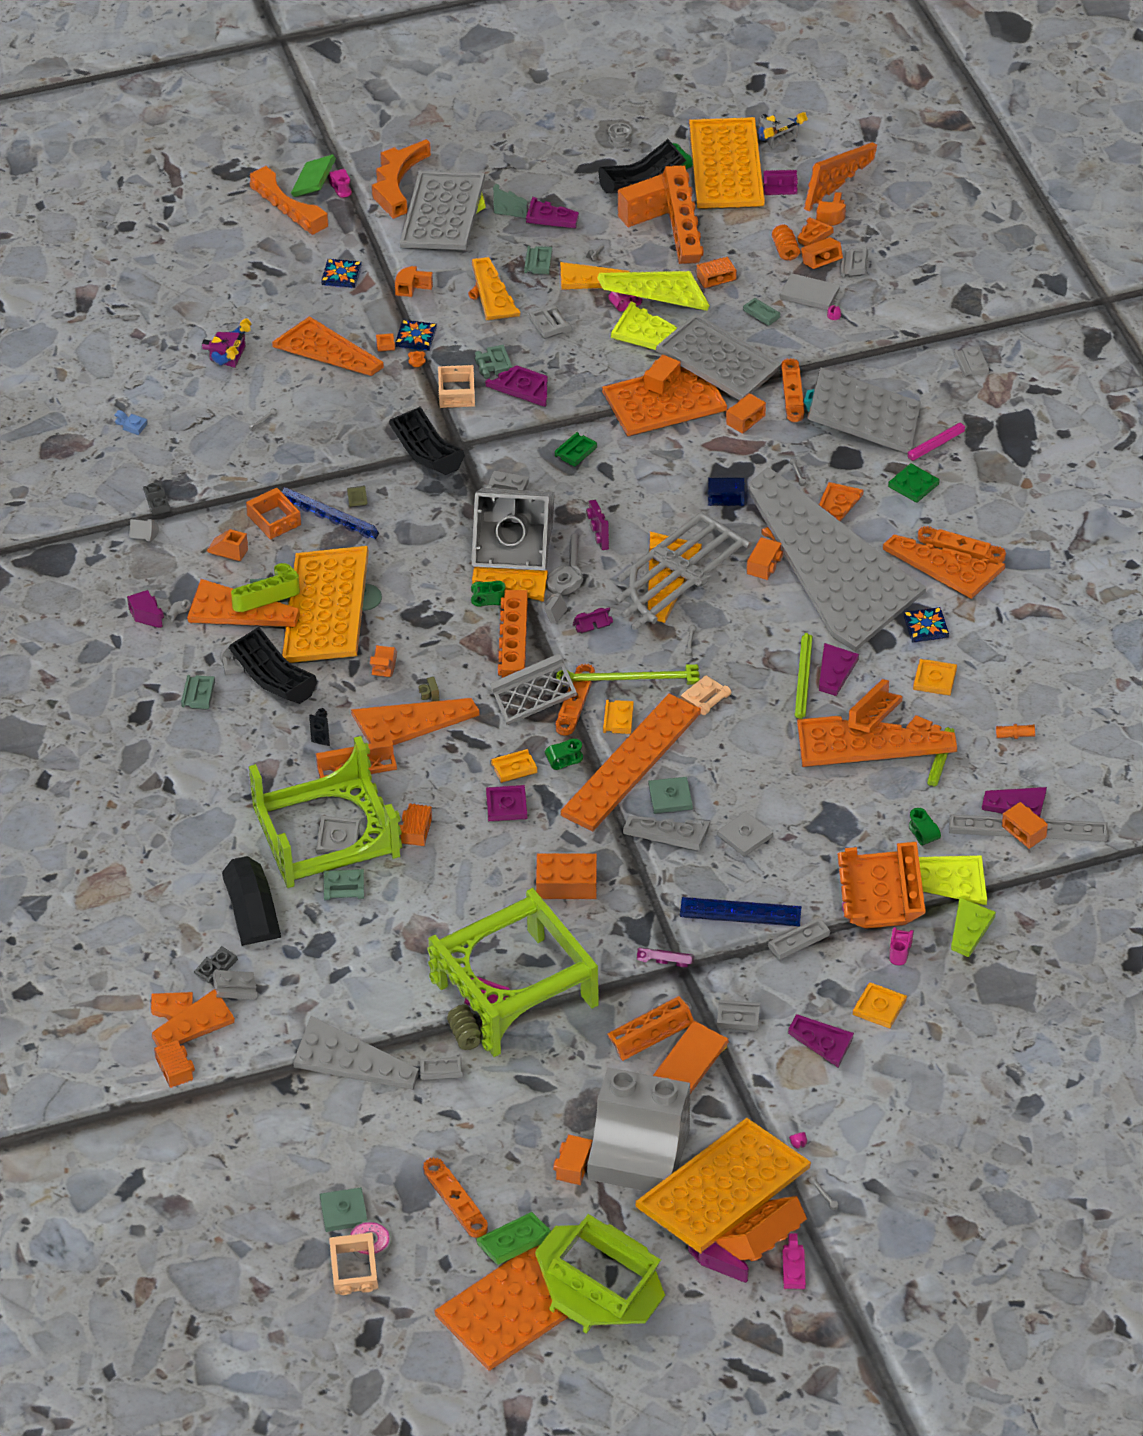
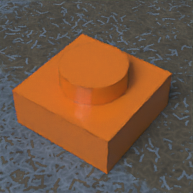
[376,333,395,351]

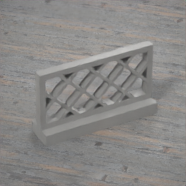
[489,653,578,725]

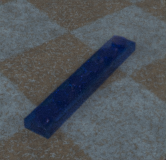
[281,487,379,539]
[680,897,802,927]

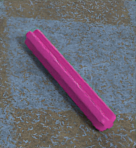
[908,422,965,461]

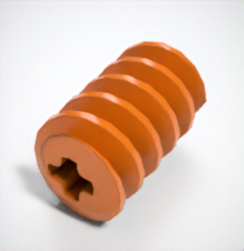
[772,224,800,260]

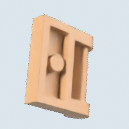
[681,675,732,715]

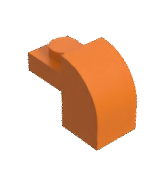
[816,192,846,226]
[395,266,433,297]
[370,645,397,677]

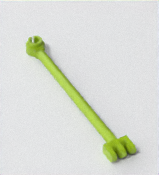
[556,664,700,686]

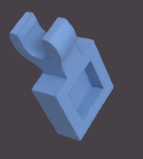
[114,410,147,435]

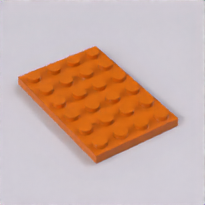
[602,366,727,436]
[435,1245,568,1371]

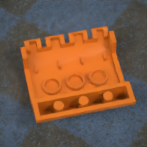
[837,842,925,929]

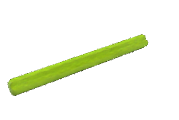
[795,633,813,719]

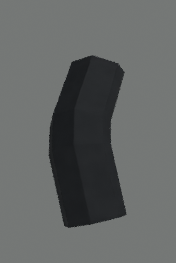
[598,139,686,194]
[389,406,465,475]
[228,627,317,704]
[222,856,281,946]

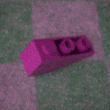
[688,1241,749,1283]

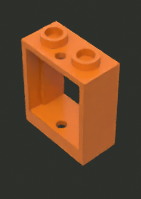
[246,488,301,540]

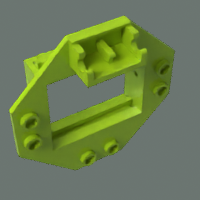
[535,1214,665,1334]

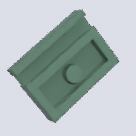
[524,246,552,274]
[181,675,215,709]

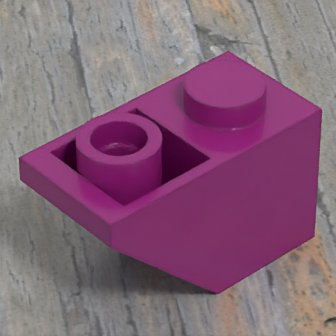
[127,590,164,628]

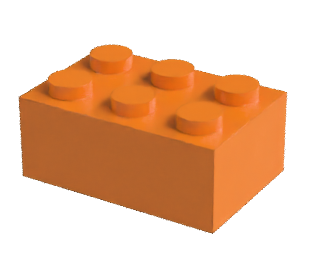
[618,174,669,227]
[536,853,597,899]

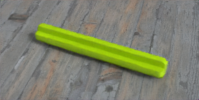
[927,727,955,787]

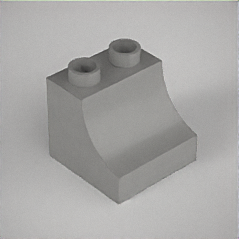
[472,488,555,571]
[587,1067,690,1191]

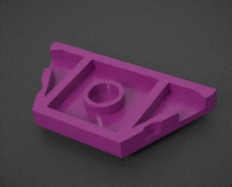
[485,365,548,407]

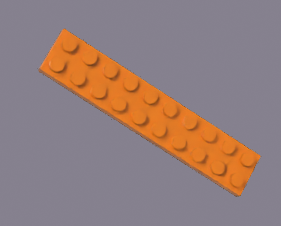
[561,693,701,832]

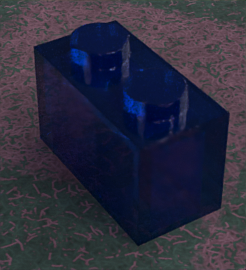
[708,477,745,506]

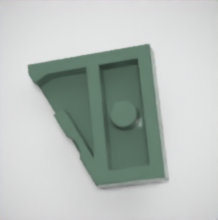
[493,184,528,218]

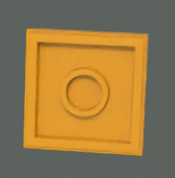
[913,659,957,696]
[853,982,907,1029]

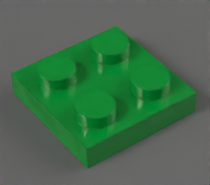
[888,463,939,503]

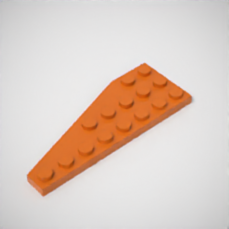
[797,716,957,767]

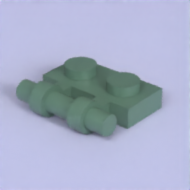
[475,345,512,378]

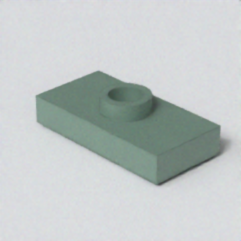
[743,298,781,326]

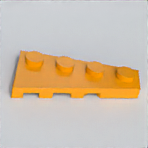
[472,567,548,602]

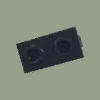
[309,708,330,746]

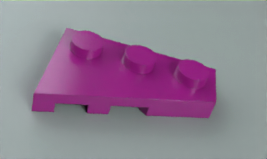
[526,196,579,228]
[586,499,609,551]
[819,643,859,696]
[982,787,1047,817]
[788,1014,854,1068]

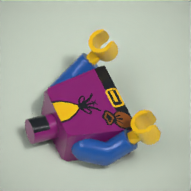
[202,318,252,368]

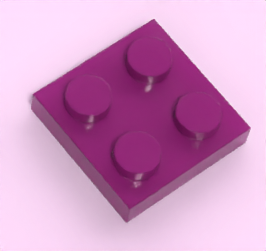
[486,785,528,822]

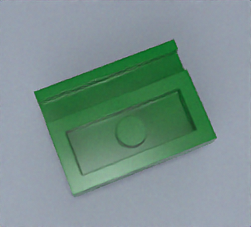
[554,432,597,467]

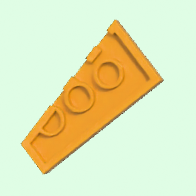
[471,257,521,320]
[560,262,629,289]

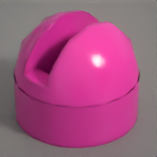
[827,305,841,320]
[789,1132,807,1149]

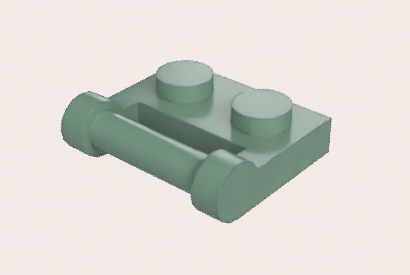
[324,869,364,901]

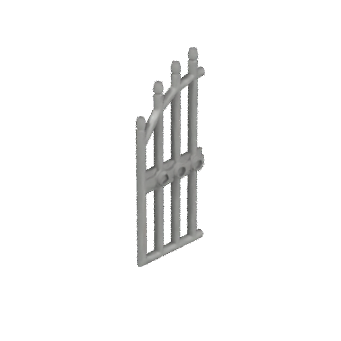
[615,512,752,630]

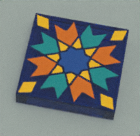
[321,259,362,288]
[395,320,437,351]
[904,607,949,643]

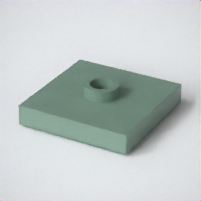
[648,777,693,814]
[319,1187,367,1232]

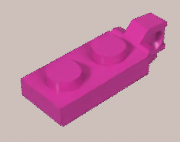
[782,1233,806,1289]

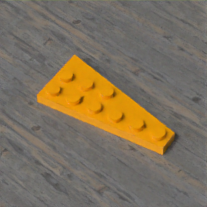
[648,532,702,623]

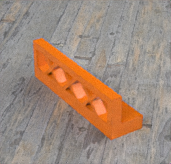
[849,679,903,733]
[316,740,397,778]
[607,996,694,1061]

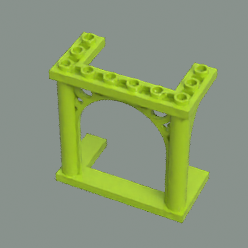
[248,736,402,888]
[427,888,599,1057]

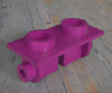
[572,608,613,634]

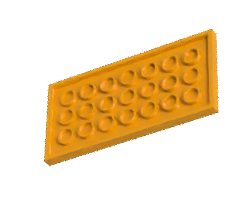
[689,117,764,209]
[282,546,369,663]
[635,1118,811,1253]

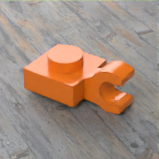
[906,715,942,732]

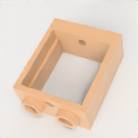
[438,365,475,408]
[329,1233,378,1295]

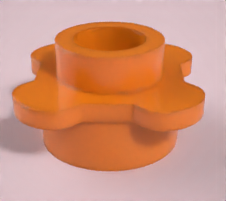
[408,351,426,367]

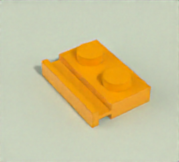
[603,700,634,734]
[491,749,537,783]

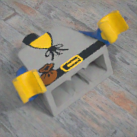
[758,112,808,149]

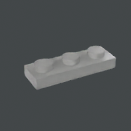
[768,917,830,960]

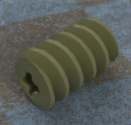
[447,1004,481,1050]

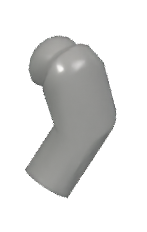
[166,599,191,621]

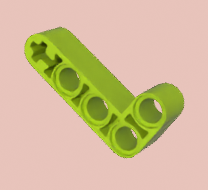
[231,563,300,612]

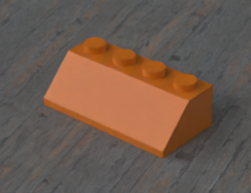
[716,1196,807,1261]

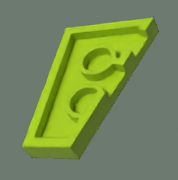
[951,898,996,957]

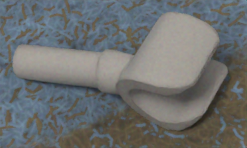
[586,245,604,261]

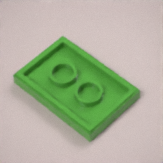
[291,154,336,197]
[476,1212,551,1265]

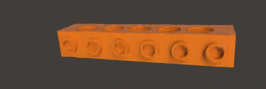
[662,166,704,264]
[498,590,528,678]

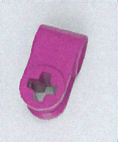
[328,168,352,198]
[609,292,642,312]
[889,927,914,966]

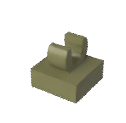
[347,485,367,507]
[419,676,439,702]

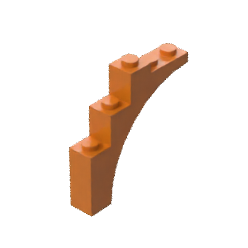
[372,139,431,219]

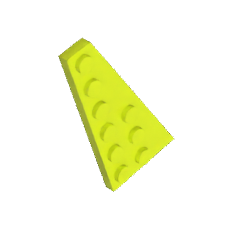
[597,271,710,311]
[611,301,677,350]
[919,855,987,906]

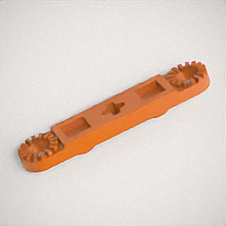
[781,358,804,422]
[918,526,1006,564]
[555,663,595,735]
[423,1157,488,1238]

